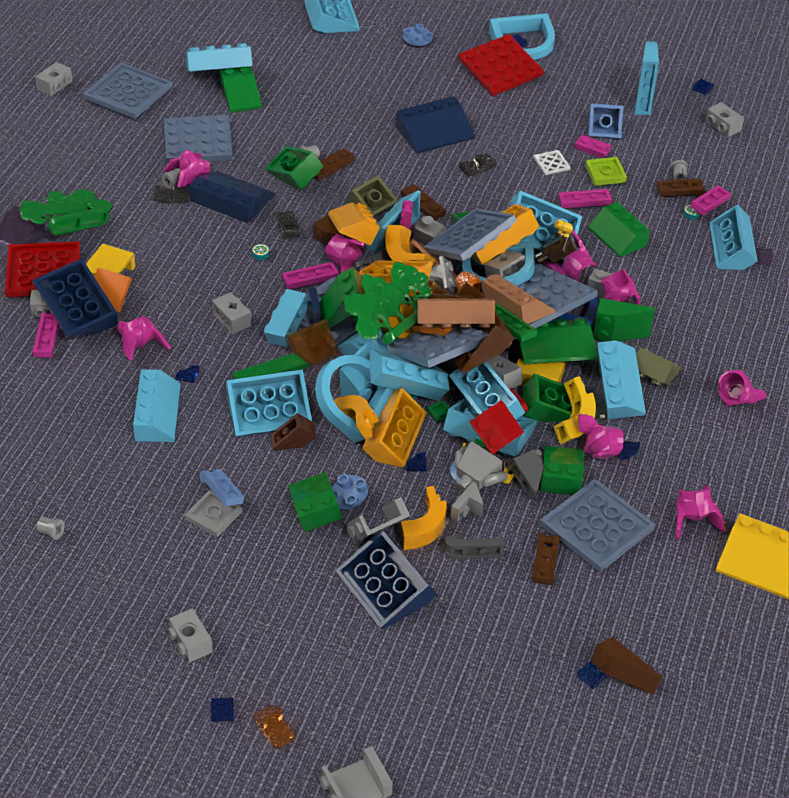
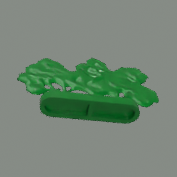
[19,189,114,235]
[344,262,431,345]

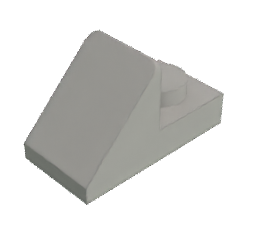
[450,481,483,523]

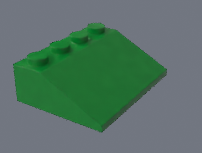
[514,318,598,364]

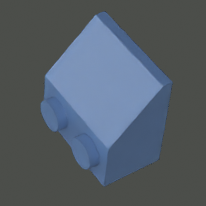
[588,104,623,138]

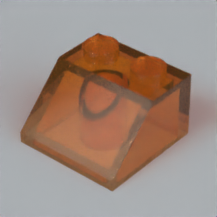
[286,319,340,366]

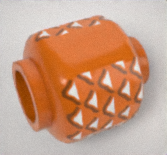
[455,271,481,292]

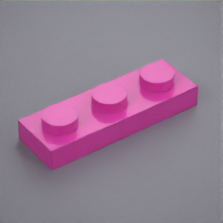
[690,185,731,216]
[558,189,612,208]
[282,262,339,289]
[33,313,59,357]

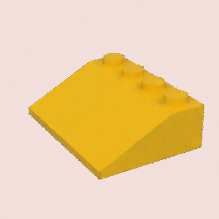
[716,513,789,600]

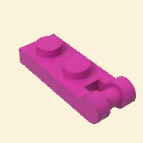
[400,200,413,230]

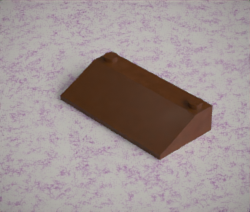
[453,282,514,373]

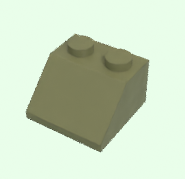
[348,175,398,217]
[636,347,682,386]

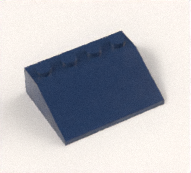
[396,96,475,154]
[189,171,275,223]
[32,258,118,338]
[335,529,438,629]

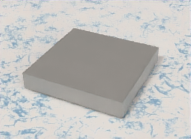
[184,490,242,537]

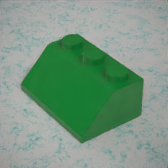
[588,202,650,257]

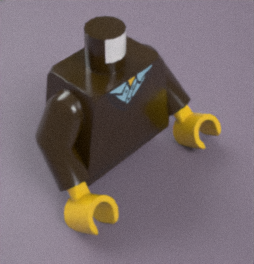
[535,220,578,264]

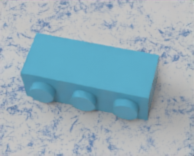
[264,289,310,348]

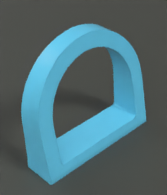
[489,13,555,60]
[635,41,659,115]
[462,242,535,290]
[315,355,394,443]

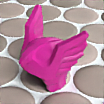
[163,150,210,188]
[542,230,597,283]
[325,234,365,273]
[600,269,640,305]
[117,316,171,361]
[718,370,767,407]
[578,413,624,459]
[676,486,726,539]

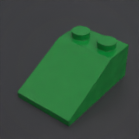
[220,66,262,113]
[264,146,323,189]
[319,267,365,331]
[593,298,655,342]
[523,374,572,422]
[540,445,584,495]
[288,472,343,532]

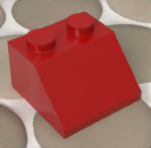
[469,400,524,455]

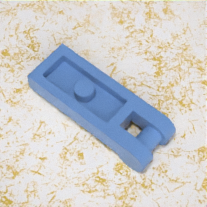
[200,469,244,506]

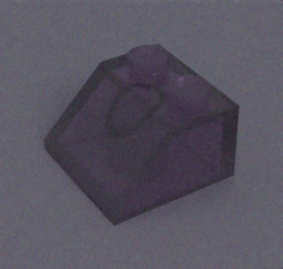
[0,206,46,246]

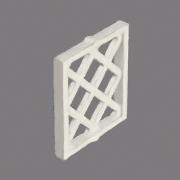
[534,150,571,175]

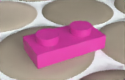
[574,135,611,158]

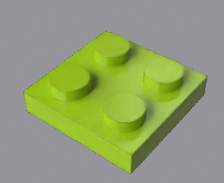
[585,157,627,186]

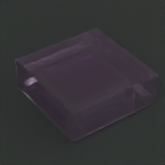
[754,248,773,265]

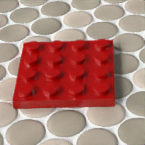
[458,34,544,96]
[5,241,81,297]

